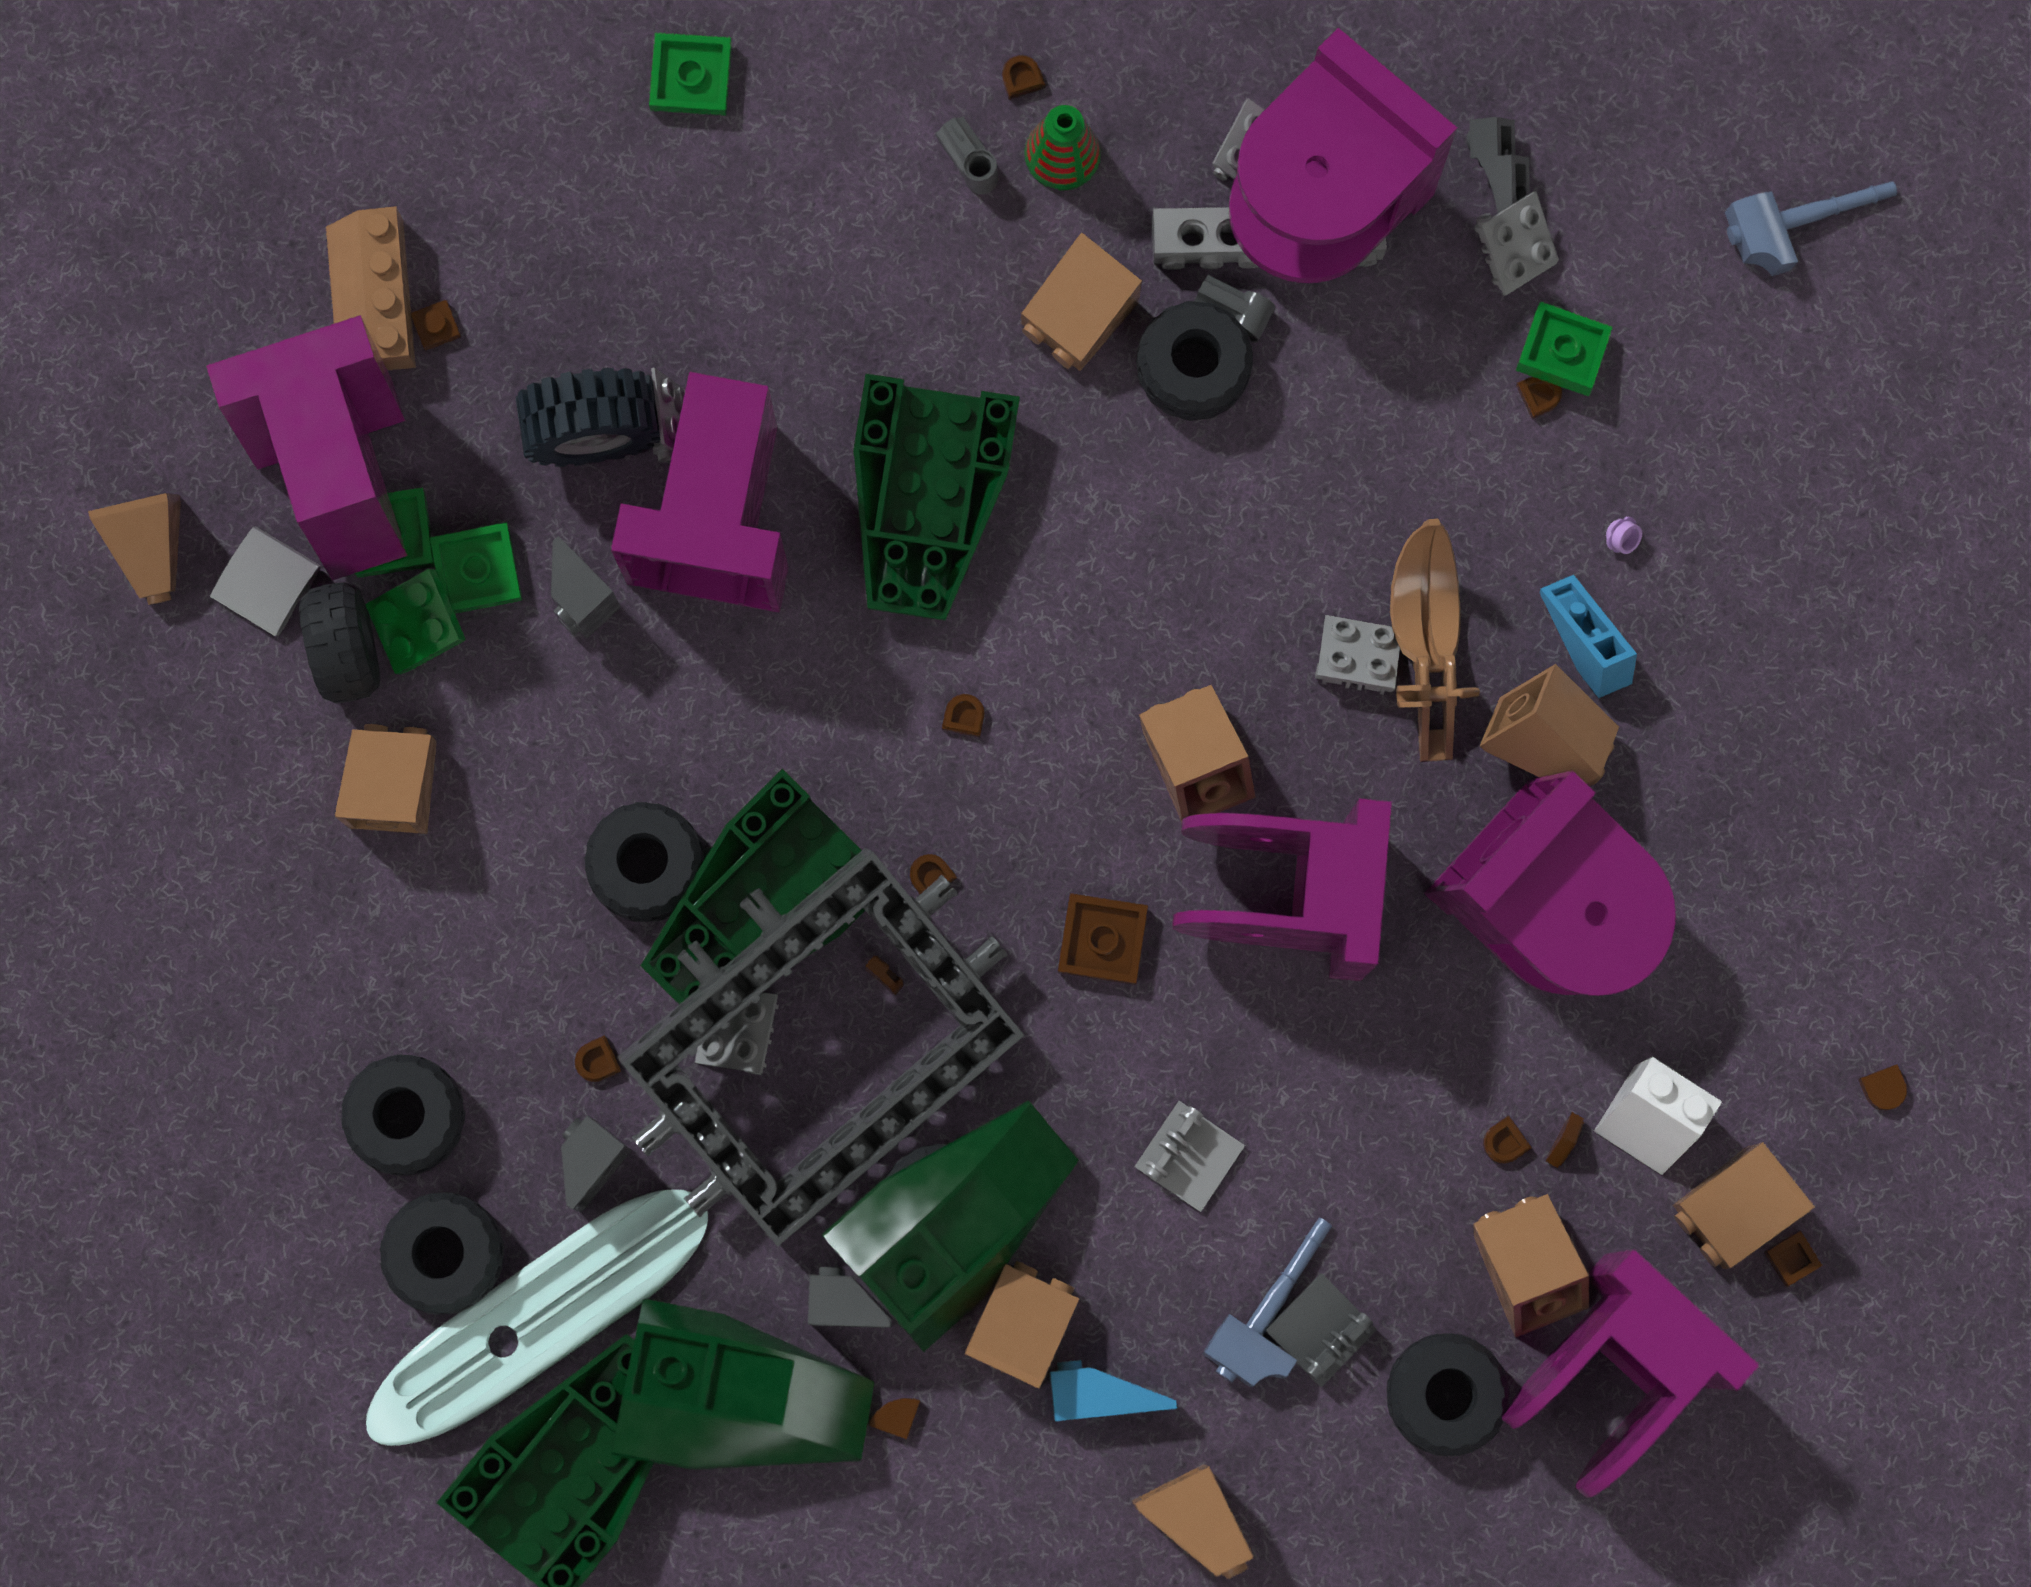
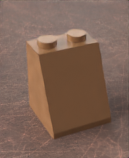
[1021,233,1142,371]
[1480,664,1619,786]
[1139,685,1256,822]
[335,724,437,834]
[1673,1142,1815,1269]
[1473,1194,1589,1338]
[965,1261,1079,1388]
[1132,1464,1254,1579]

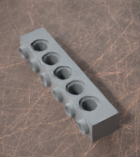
[1152,207,1386,270]

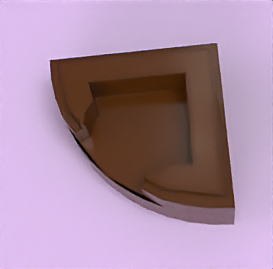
[865,955,904,995]
[1545,1112,1585,1168]
[868,1398,920,1439]

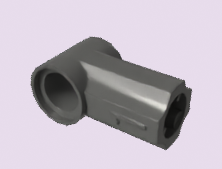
[936,116,998,194]
[1194,275,1276,342]

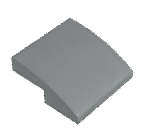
[210,526,321,636]

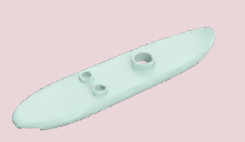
[366,1189,708,1446]

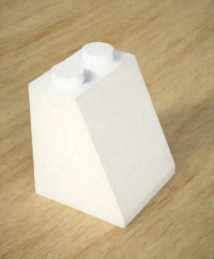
[1594,1057,1722,1175]

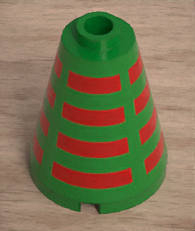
[1025,105,1101,190]

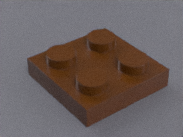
[1057,893,1148,985]

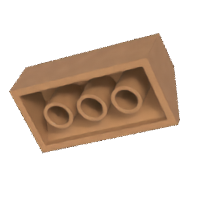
[326,206,416,370]

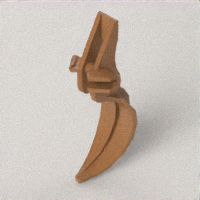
[1390,519,1480,762]

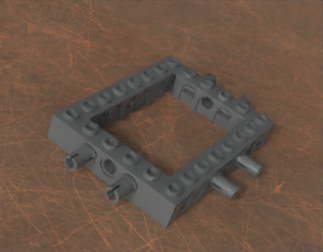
[618,848,1024,1246]

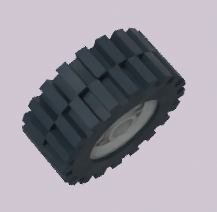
[516,368,660,467]

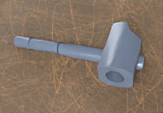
[1725,181,1897,276]
[1202,1217,1332,1387]

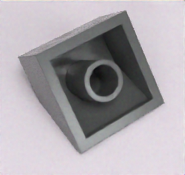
[551,536,621,639]
[561,1115,632,1213]
[808,1267,892,1328]

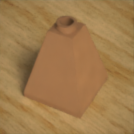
[88,493,181,605]

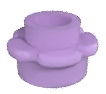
[1606,516,1642,554]

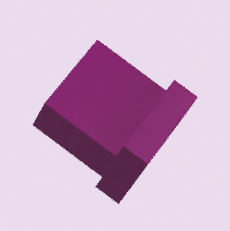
[206,315,407,581]
[611,372,789,613]

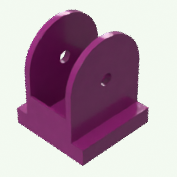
[1229,28,1458,283]
[1424,770,1676,995]
[1172,798,1392,981]
[1502,1249,1760,1498]

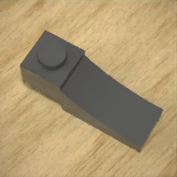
[1467,117,1530,214]

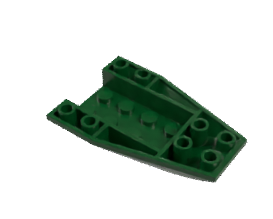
[853,374,1020,621]
[641,769,865,1004]
[822,1101,1079,1352]
[611,1299,875,1470]
[436,1334,654,1587]

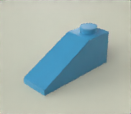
[1540,575,1637,698]
[1050,1360,1177,1421]

